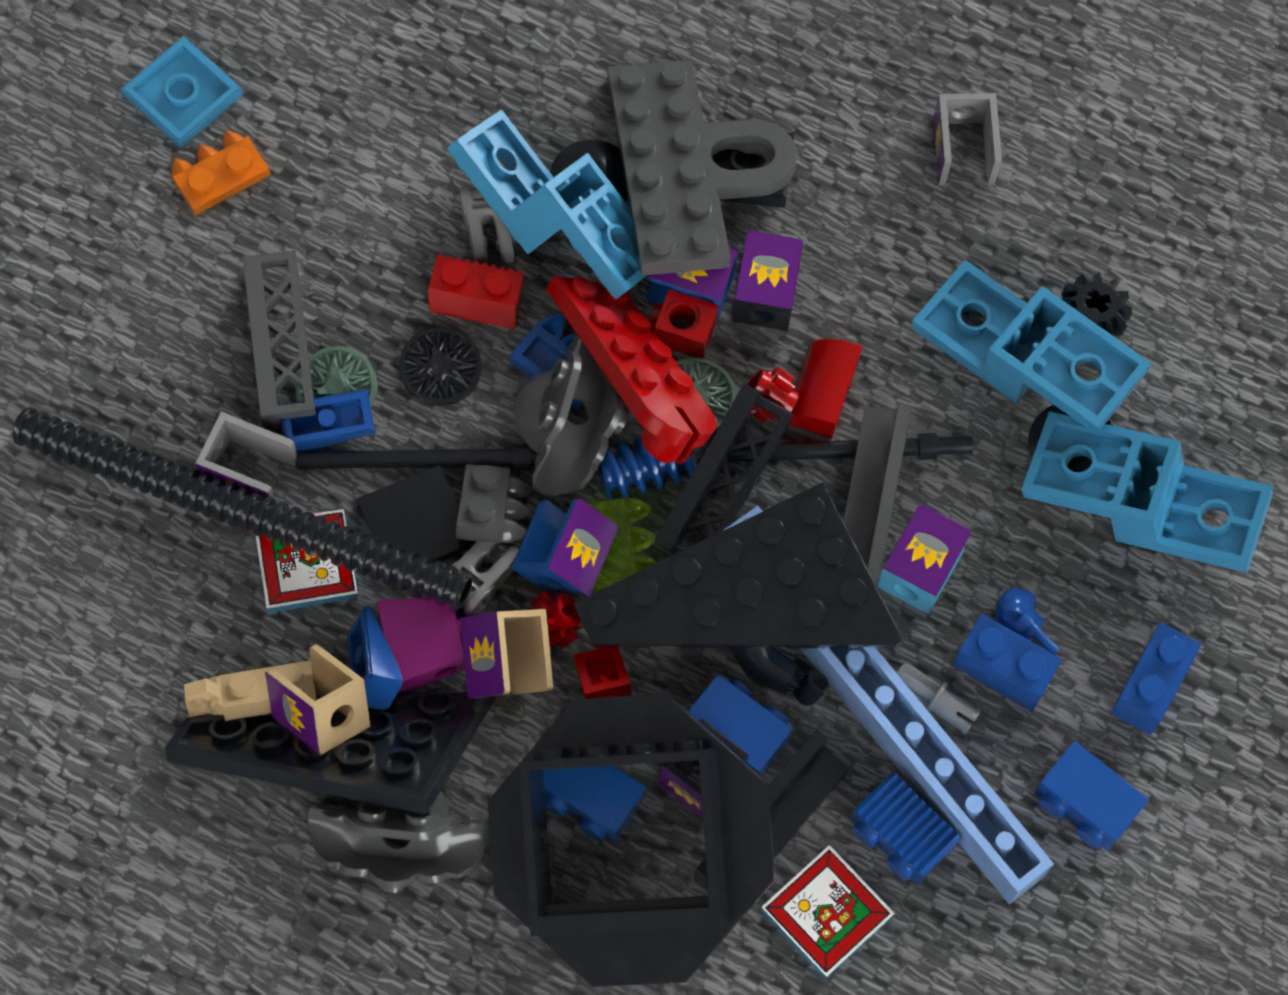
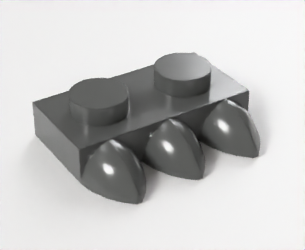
[456,464,534,543]

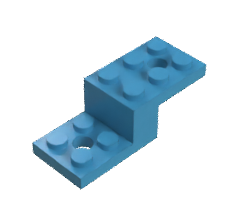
[446,109,646,300]
[911,260,1152,435]
[1021,411,1273,573]

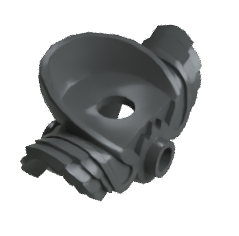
[514,332,628,496]
[308,791,490,893]

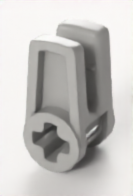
[459,187,514,265]
[452,541,519,616]

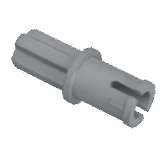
[897,663,981,735]

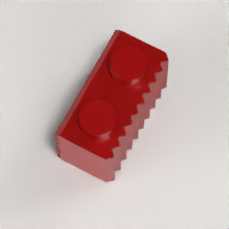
[428,254,524,329]

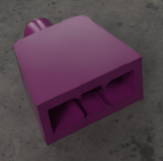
[377,598,465,693]

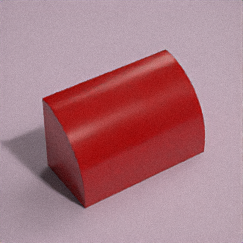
[789,339,863,439]

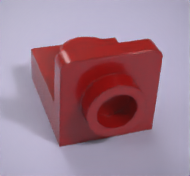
[573,647,632,699]

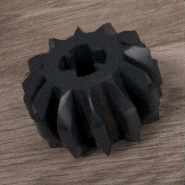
[1061,271,1132,337]

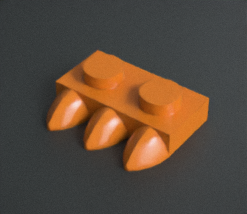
[171,130,271,216]

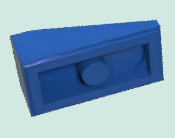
[278,389,375,453]
[347,606,403,710]

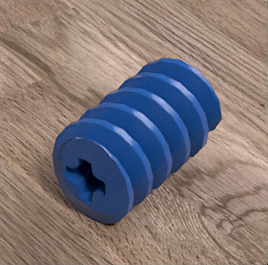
[598,436,695,503]

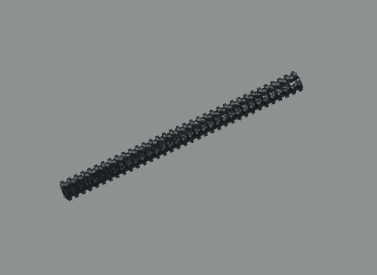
[12,407,472,611]

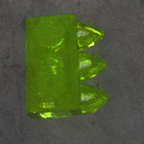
[587,498,657,594]

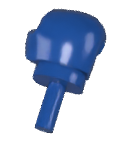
[994,587,1060,655]

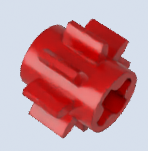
[747,366,799,423]
[530,590,582,649]

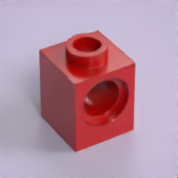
[650,289,719,359]

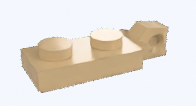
[184,660,317,721]

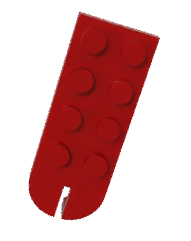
[546,276,717,464]

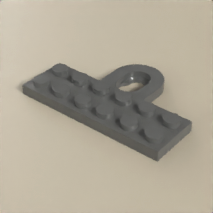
[607,60,797,276]

